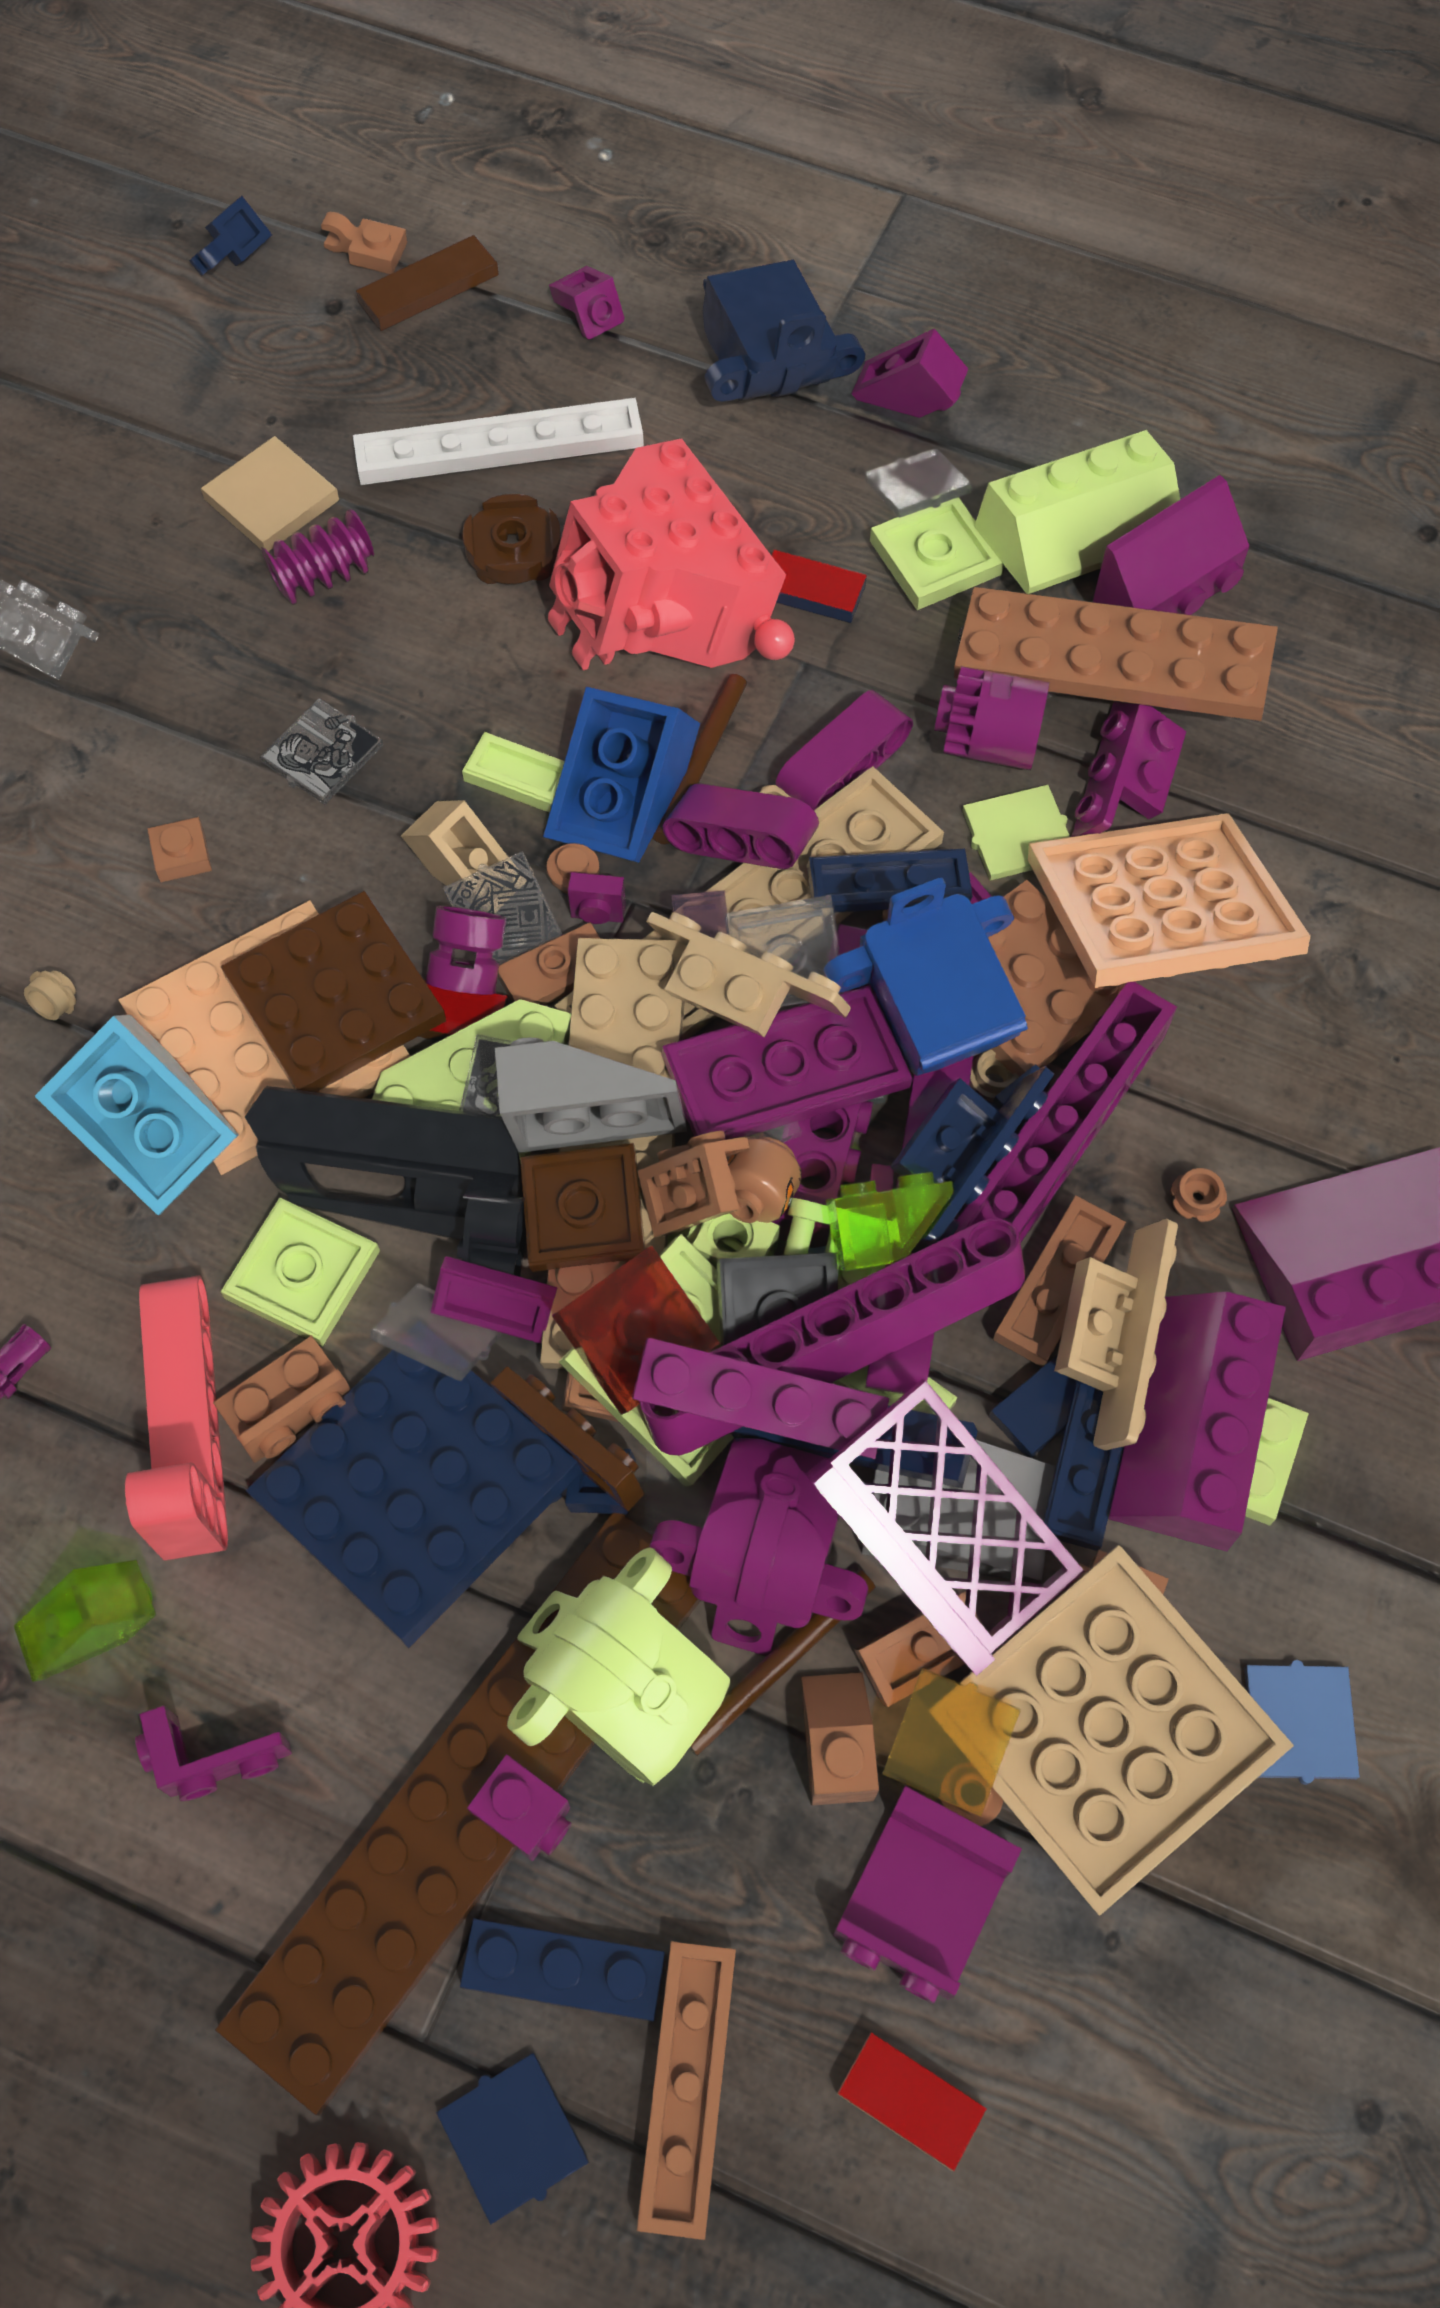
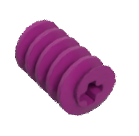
[261,509,374,605]

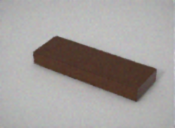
[356,235,499,331]

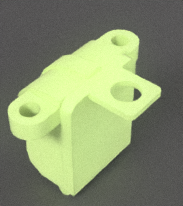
[507,1547,730,1786]

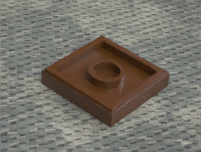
[520,1143,646,1272]

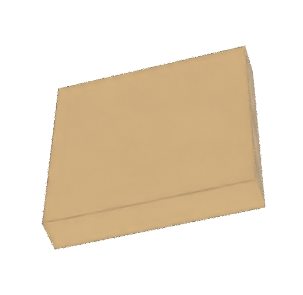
[201,436,339,552]

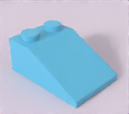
[35,1015,239,1215]

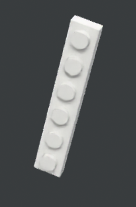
[353,398,644,485]

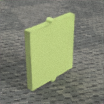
[962,785,1070,881]

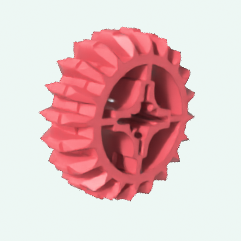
[251,2142,439,2308]

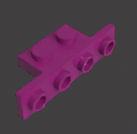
[1071,701,1187,837]

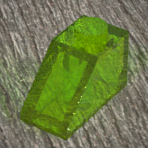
[14,1560,157,1682]

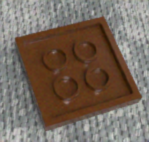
[220,891,446,1092]

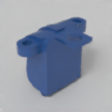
[824,878,1028,1076]

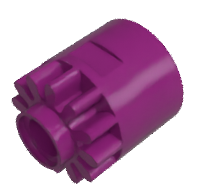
[934,666,1050,771]

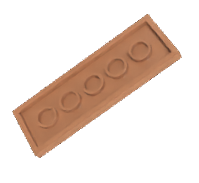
[954,587,1278,721]

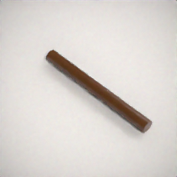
[652,674,747,845]
[689,1570,876,1756]

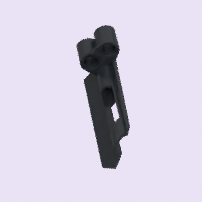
[245,1086,526,1277]

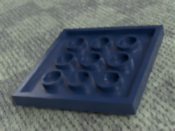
[246,1325,582,1649]

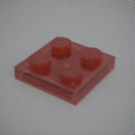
[552,1245,720,1415]

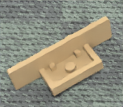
[646,912,851,1037]
[1054,1219,1178,1451]

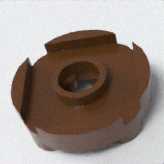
[463,494,561,584]

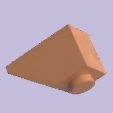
[801,1673,879,1805]

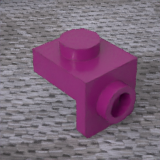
[467,1754,572,1861]

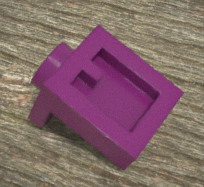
[549,266,625,339]

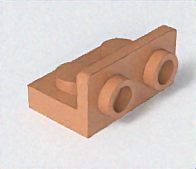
[638,1131,750,1238]
[213,1335,351,1463]

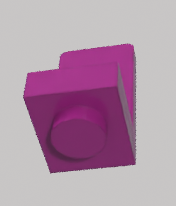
[135,1706,292,1801]

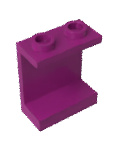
[833,1786,1022,2004]

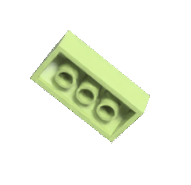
[974,430,1180,594]

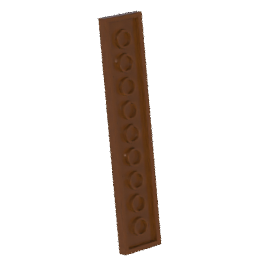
[215,1513,701,2116]

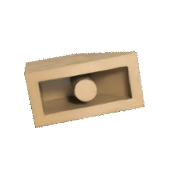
[401,800,527,914]

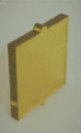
[883,1668,1021,1816]

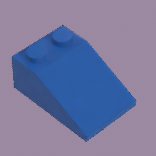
[543,687,701,863]

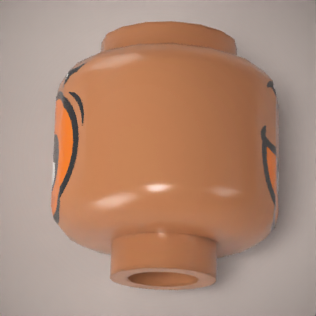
[727,1137,801,1223]

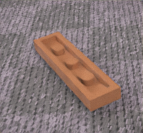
[637,1942,736,2240]

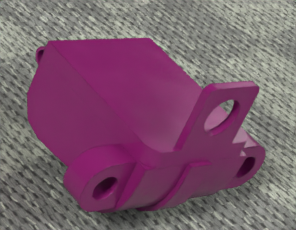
[649,1438,868,1655]

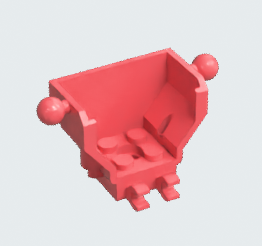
[548,438,795,670]

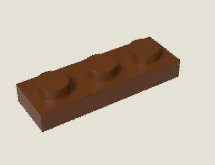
[491,1366,644,1511]

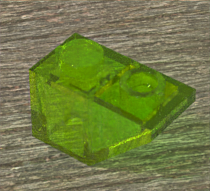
[826,1172,953,1271]

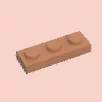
[993,1195,1126,1367]

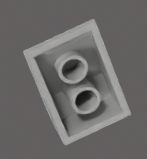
[495,1037,687,1153]
[862,1440,1055,1584]

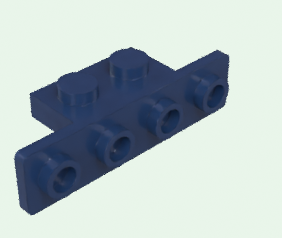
[890,1066,1054,1254]

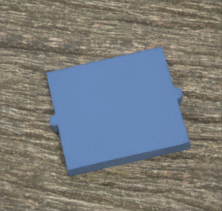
[1244,1660,1360,1785]

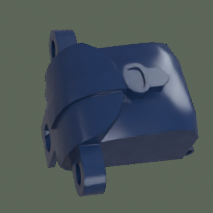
[702,259,865,401]

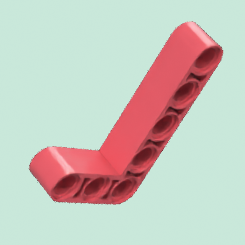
[125,1275,228,1561]

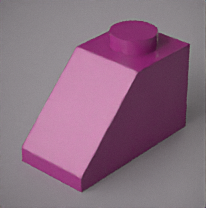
[851,328,968,418]

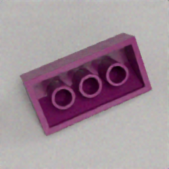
[1108,1291,1286,1552]

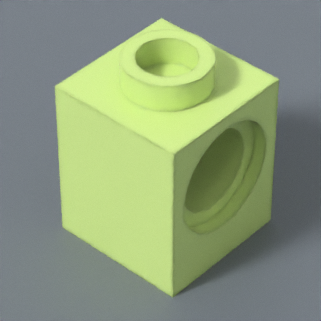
[687,1213,780,1269]

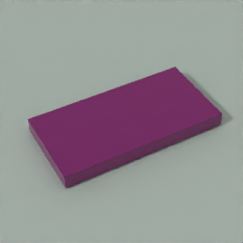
[662,985,912,1140]

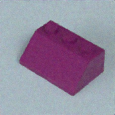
[1093,475,1249,615]

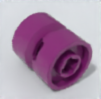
[425,906,507,995]

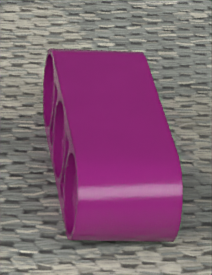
[775,689,913,810]
[663,784,819,869]

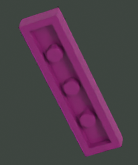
[631,1338,890,1459]

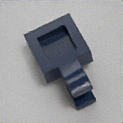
[189,196,272,276]

